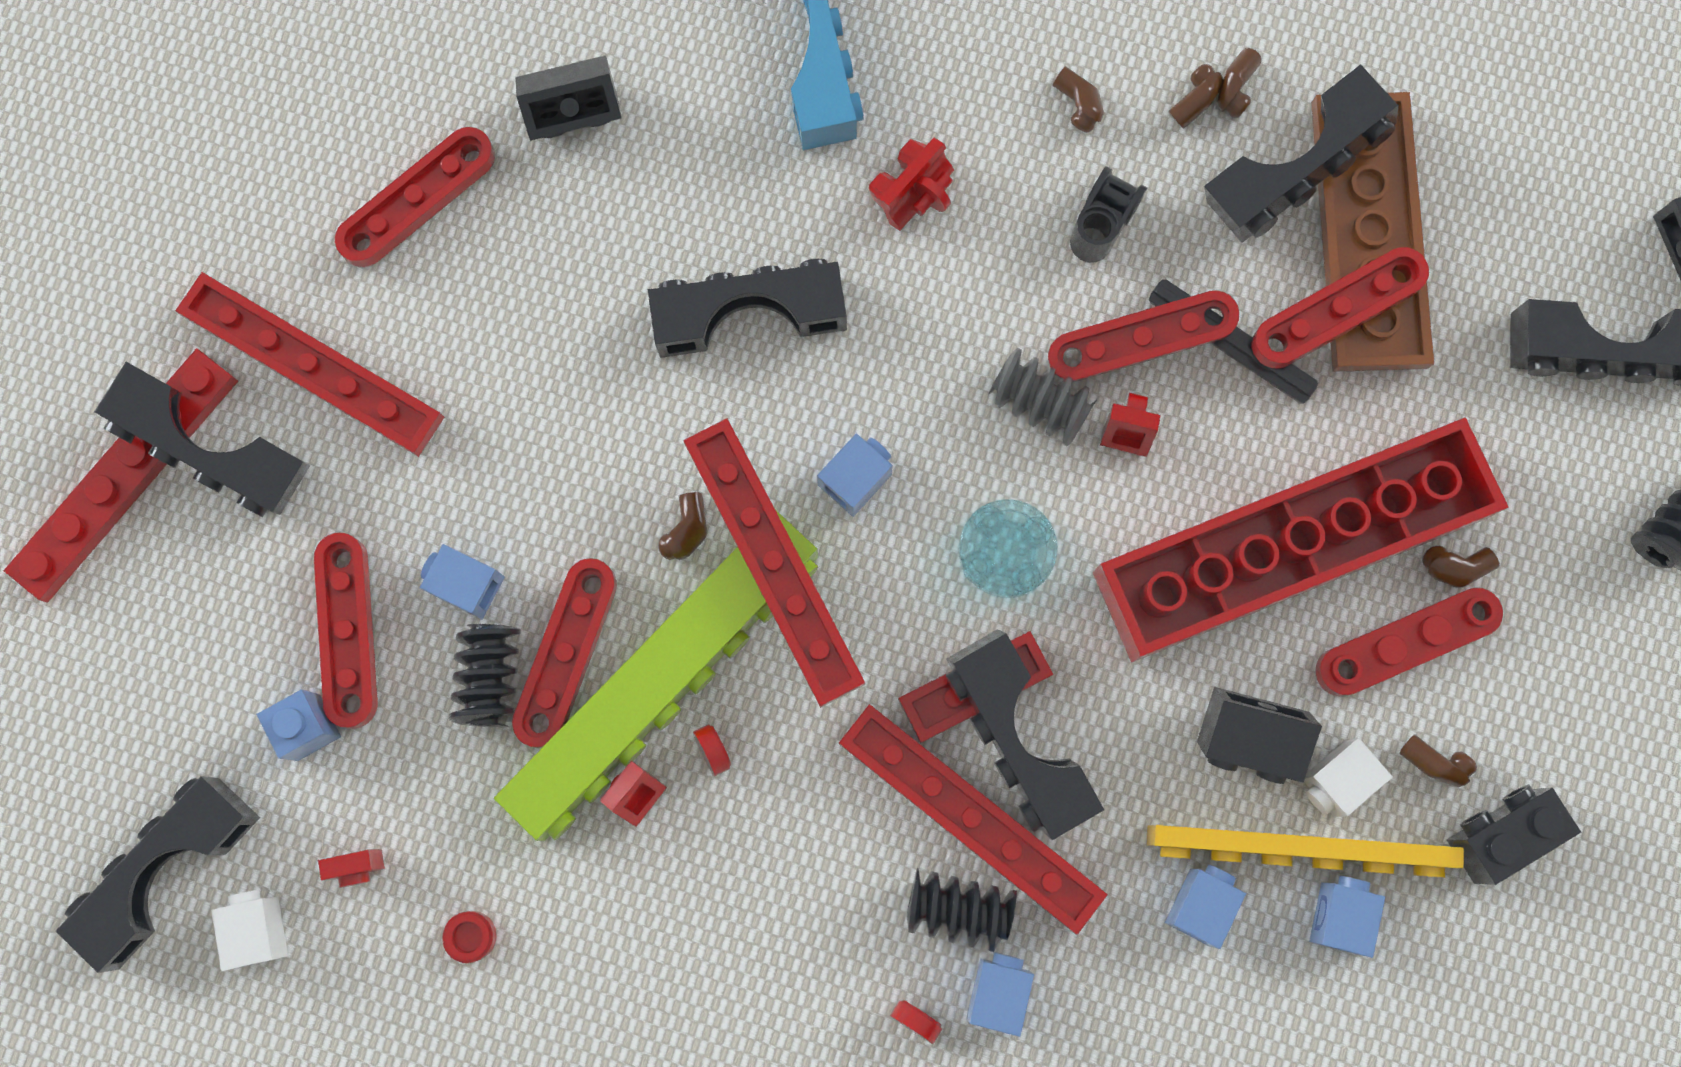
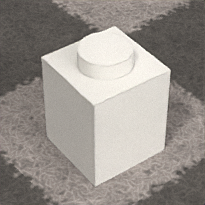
[1304,738,1393,817]
[211,890,288,971]

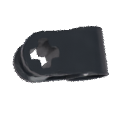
[1070,166,1148,263]

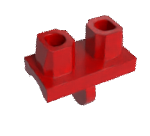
[869,137,954,231]

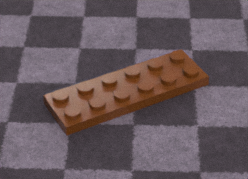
[1311,92,1434,372]

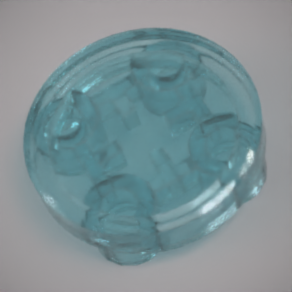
[959,499,1058,598]

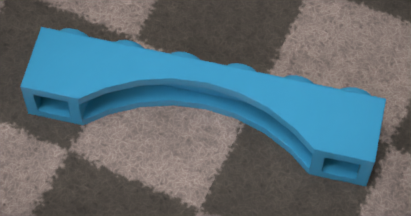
[791,0,864,151]

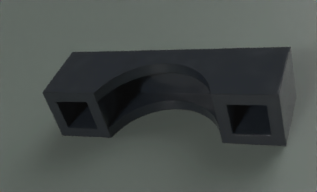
[1204,64,1399,243]
[647,259,847,358]
[1510,299,1681,386]
[94,361,310,517]
[945,629,1104,840]
[55,776,261,973]

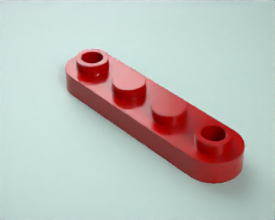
[335,127,495,267]
[1252,247,1429,369]
[1048,290,1239,382]
[314,532,378,729]
[512,558,617,748]
[1315,588,1503,697]

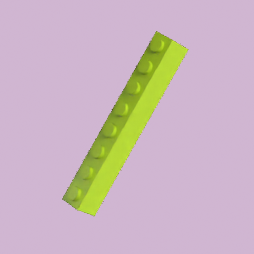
[493,509,819,841]

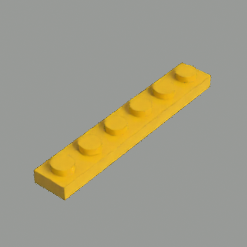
[1146,825,1464,878]

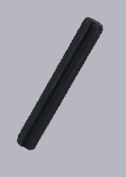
[1149,279,1318,404]

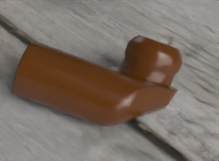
[1217,48,1261,118]
[1168,64,1223,129]
[1053,66,1104,133]
[658,492,707,560]
[1422,545,1500,588]
[1399,734,1477,787]

